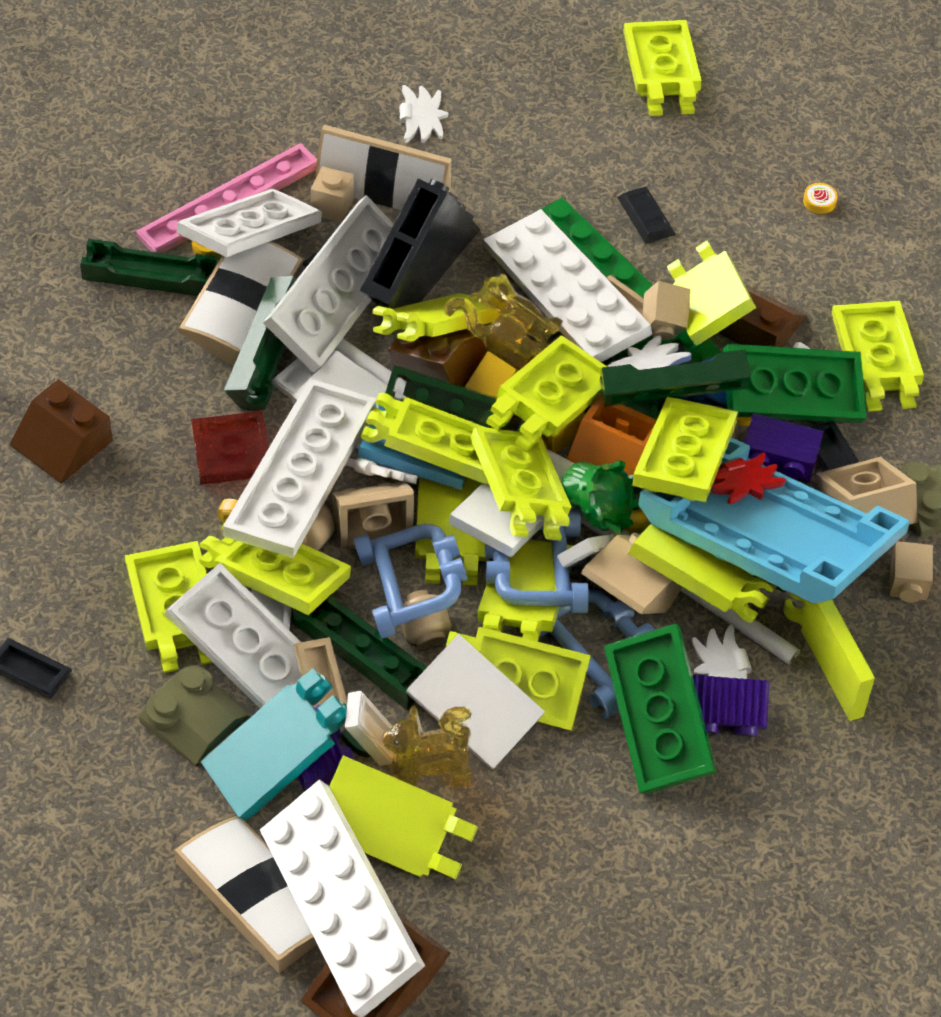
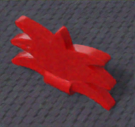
[710,452,786,505]

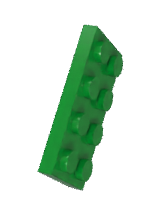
[723,344,867,423]
[604,623,717,794]

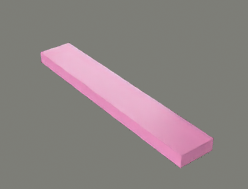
[136,143,317,253]

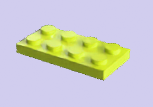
[632,396,738,502]

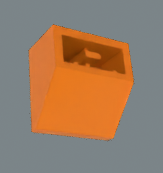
[567,395,657,489]

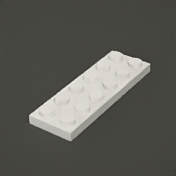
[263,195,394,372]
[484,209,652,362]
[223,379,377,558]
[260,780,425,1017]

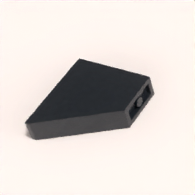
[360,178,480,309]

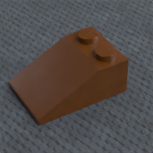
[387,321,512,386]
[300,910,451,1017]

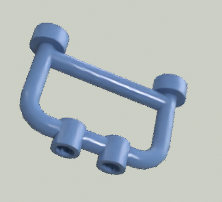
[485,508,588,613]
[353,524,468,639]
[539,588,655,719]

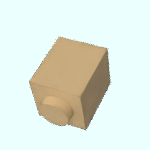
[311,166,354,222]
[642,281,691,340]
[890,541,933,603]

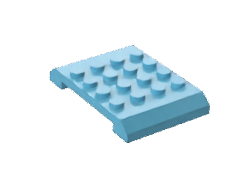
[638,437,910,604]

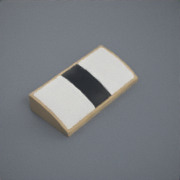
[316,125,452,210]
[177,241,303,366]
[175,816,317,974]

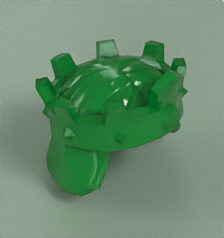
[561,460,641,534]

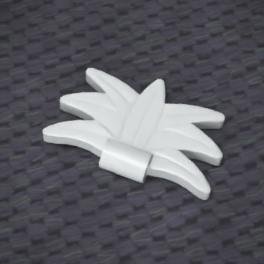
[399,85,449,143]
[608,335,691,370]
[345,458,418,484]
[692,624,752,679]

